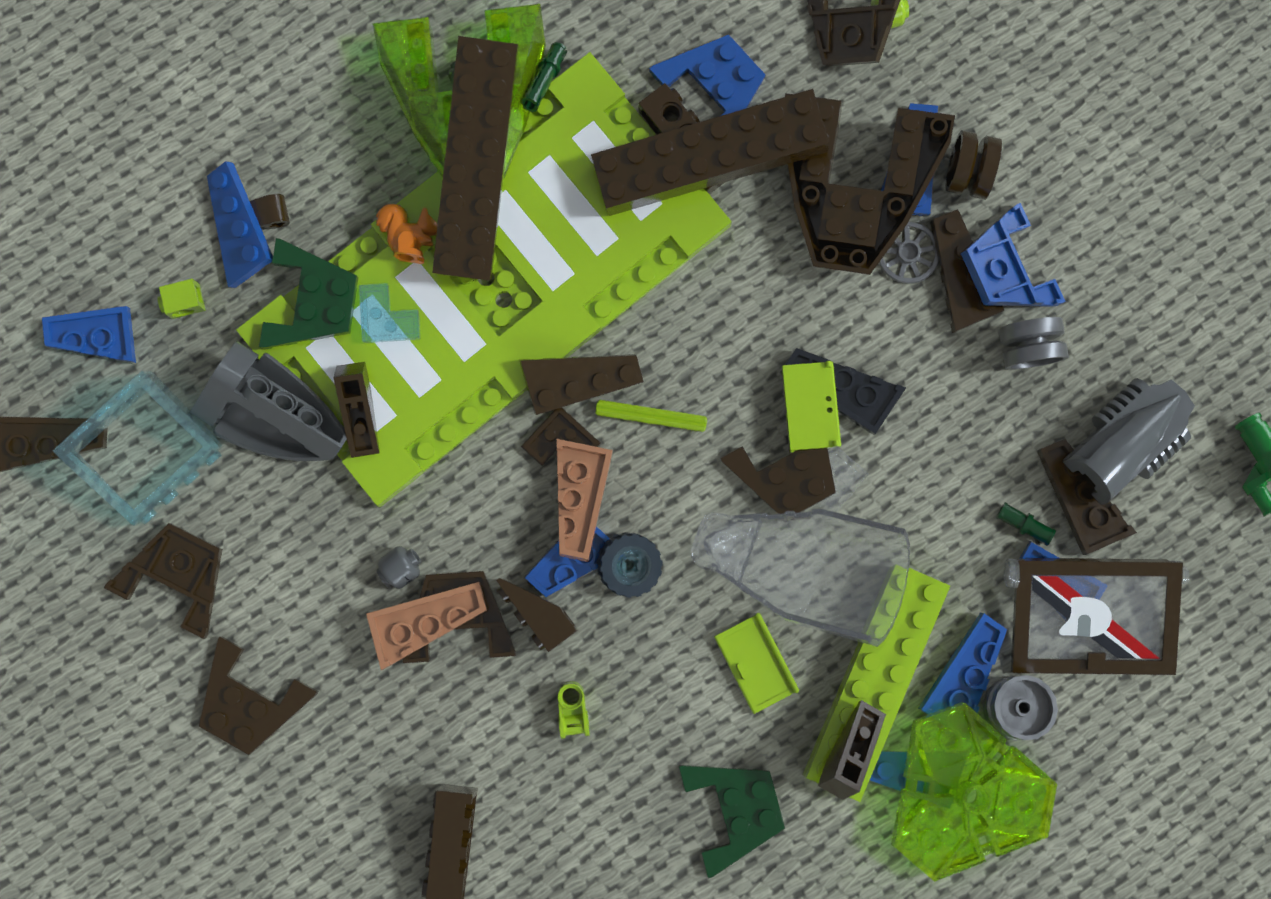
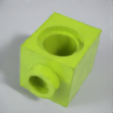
[157,279,206,319]

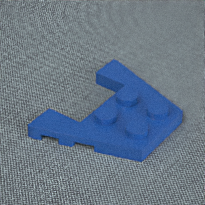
[649,35,766,116]
[961,203,1066,306]

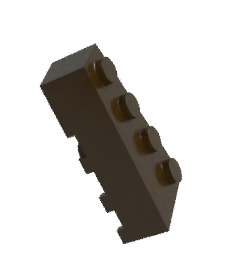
[422,784,478,899]

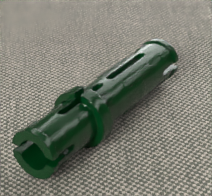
[521,42,567,112]

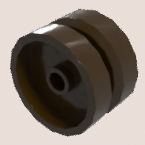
[945,130,1002,200]

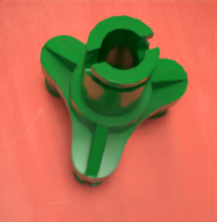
[1235,412,1271,517]

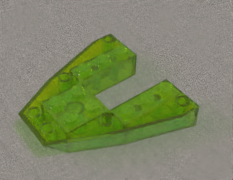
[372,4,546,178]

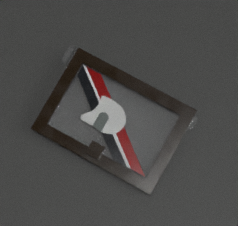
[1004,558,1189,675]

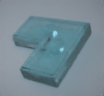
[359,283,421,343]

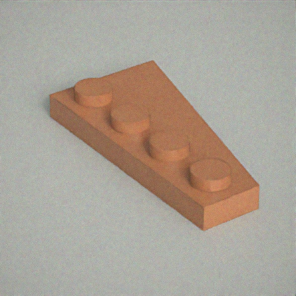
[557,439,613,562]
[366,582,487,670]

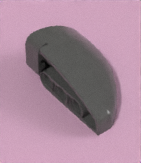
[190,341,347,461]

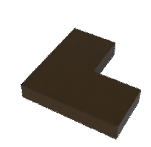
[521,407,601,466]

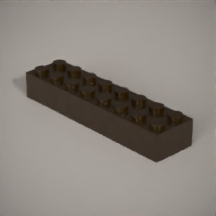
[432,36,519,281]
[591,89,829,216]

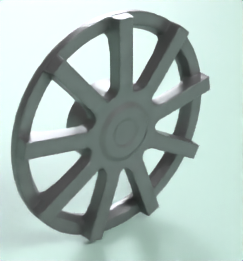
[879,222,939,284]

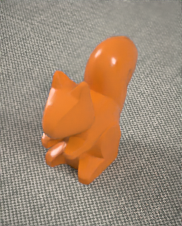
[376,204,438,264]

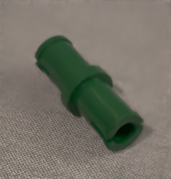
[996,502,1056,546]

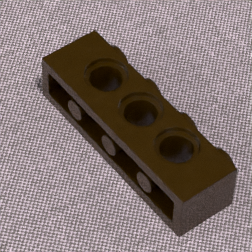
[638,83,724,195]

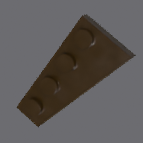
[930,209,1005,333]
[519,354,644,415]
[0,417,108,472]
[1037,439,1137,555]

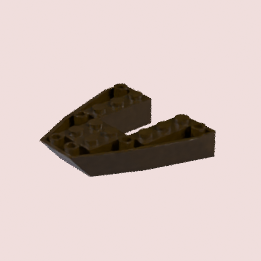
[785,93,955,275]

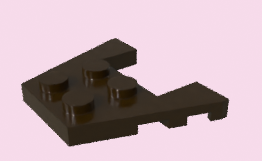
[807,0,900,66]
[720,446,836,521]
[104,523,223,639]
[403,571,516,663]
[199,636,319,755]

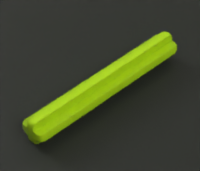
[595,400,707,432]

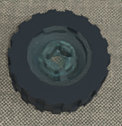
[596,532,663,598]

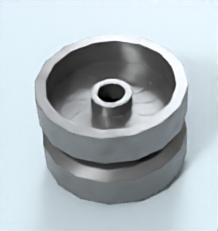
[999,317,1069,370]
[983,675,1058,740]

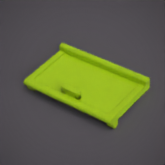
[782,361,841,452]
[714,613,800,714]

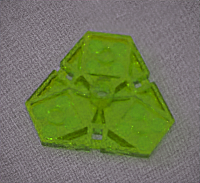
[891,702,1057,882]

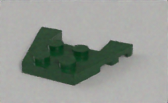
[259,238,358,350]
[679,765,785,878]

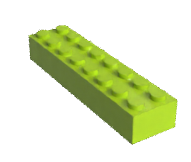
[802,562,950,802]

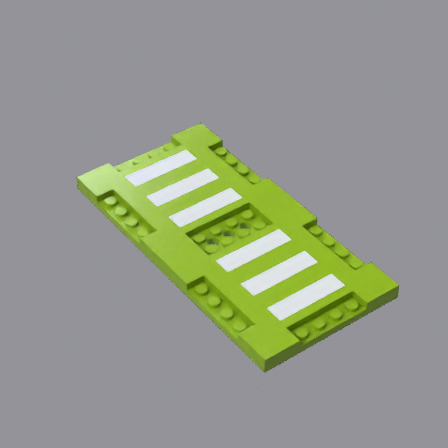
[236,52,732,508]

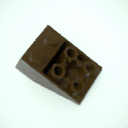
[496,578,578,652]

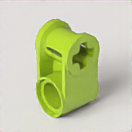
[558,681,590,739]

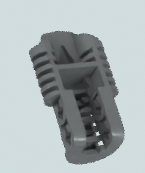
[1062,378,1195,505]

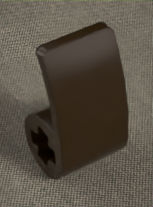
[250,194,290,229]

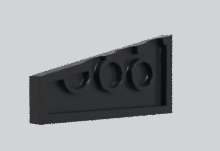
[780,348,906,435]

